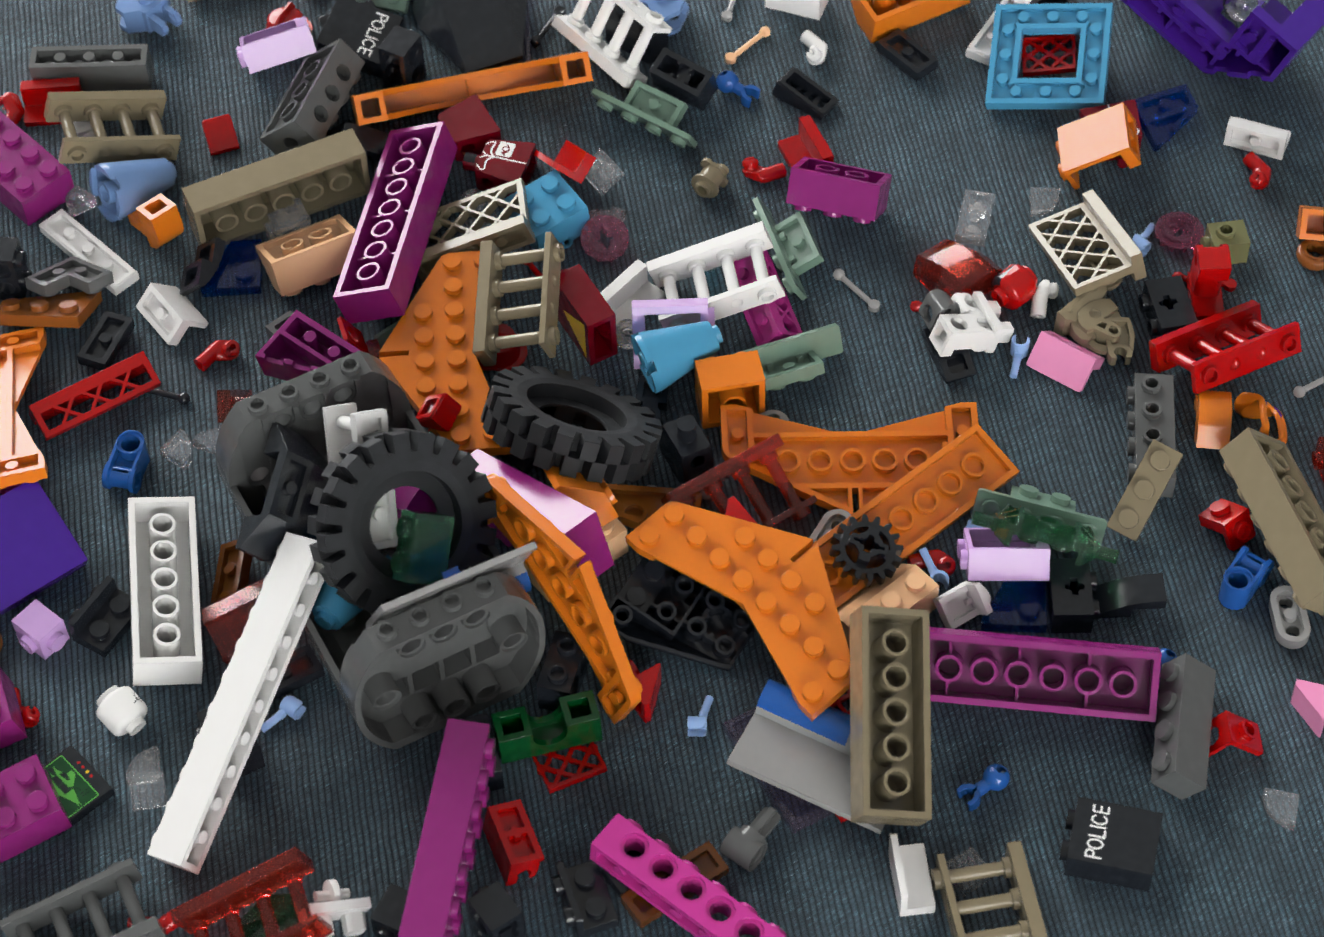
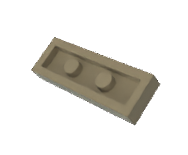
[1107,439,1183,542]

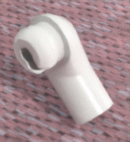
[800,30,828,65]
[1030,280,1059,319]

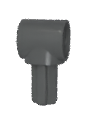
[720,807,781,872]

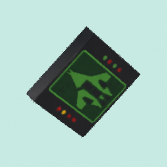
[44,745,114,836]

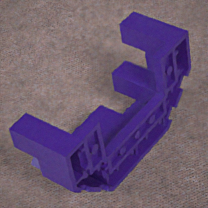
[1121,0,1324,82]

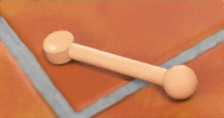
[725,26,771,65]

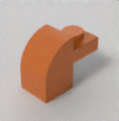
[128,193,184,249]
[1194,390,1232,449]

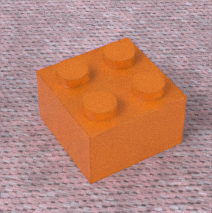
[694,350,765,429]

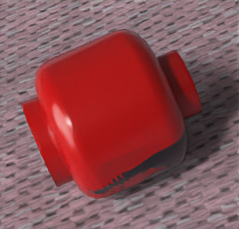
[991,264,1038,310]

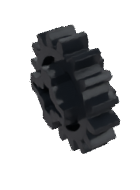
[829,514,904,587]

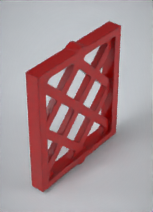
[1021,34,1077,77]
[531,742,607,794]

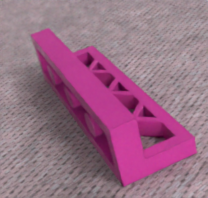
[734,250,803,346]

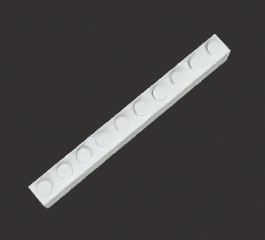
[147,532,324,875]

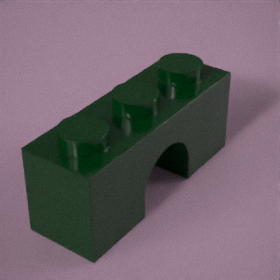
[491,690,602,764]

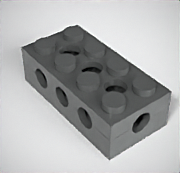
[259,38,365,155]

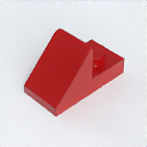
[628,660,662,723]

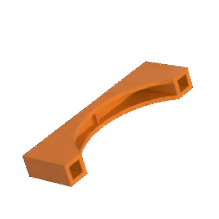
[350,51,593,126]

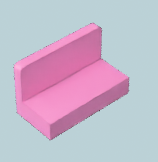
[1026,331,1105,392]

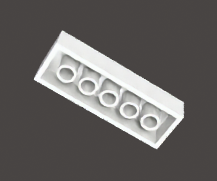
[128,496,203,686]

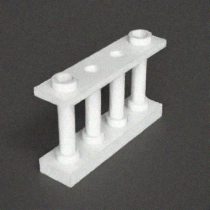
[551,0,672,88]
[646,221,786,328]
[322,402,400,549]

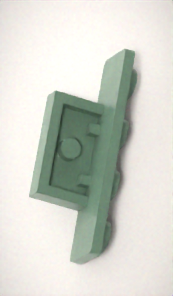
[591,80,698,149]
[752,196,825,301]
[733,323,843,391]
[971,484,1107,551]

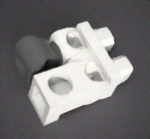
[918,289,1014,357]

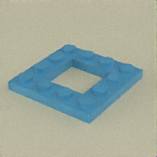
[985,3,1114,110]

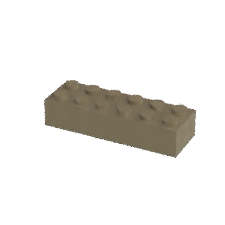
[181,128,371,245]
[1219,427,1324,616]
[850,605,932,826]

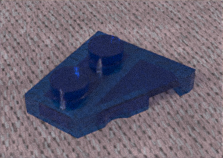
[1135,84,1199,152]
[201,239,262,297]
[981,581,1047,633]

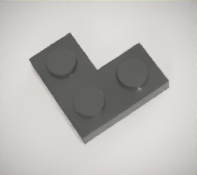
[25,256,114,297]

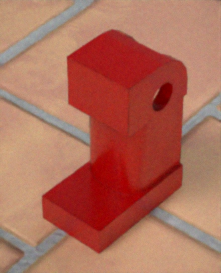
[1186,244,1232,321]

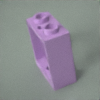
[236,16,317,74]
[632,298,716,369]
[957,527,1050,581]

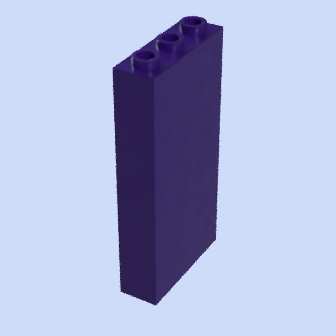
[0,481,88,616]

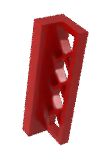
[28,351,161,441]

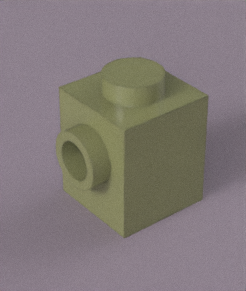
[1200,219,1251,264]

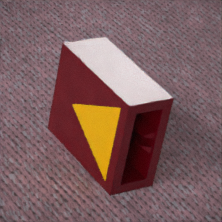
[558,264,618,366]

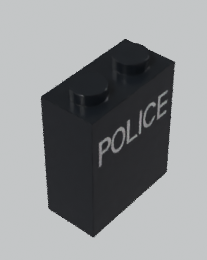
[316,0,405,79]
[1059,796,1163,892]

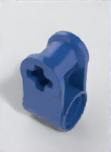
[102,430,150,494]
[1218,545,1275,610]

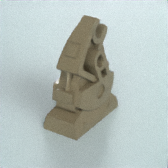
[1053,285,1135,366]

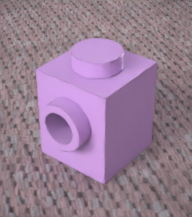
[11,599,70,660]

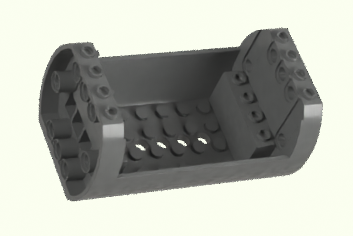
[215,351,546,749]

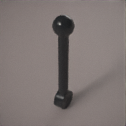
[530,6,566,47]
[128,380,190,405]

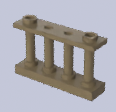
[44,90,181,164]
[473,232,565,367]
[930,840,1048,937]

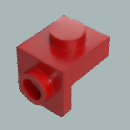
[1198,498,1256,551]

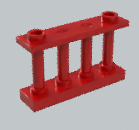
[1149,300,1301,394]

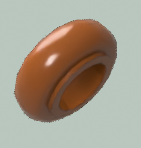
[1296,240,1324,271]

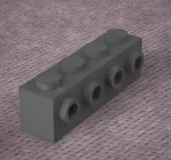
[29,44,154,91]
[1126,373,1176,498]
[1150,653,1216,800]

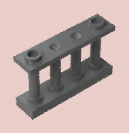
[0,858,167,937]

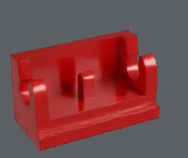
[483,799,544,886]

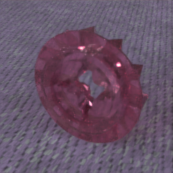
[1155,211,1204,253]
[580,215,629,263]

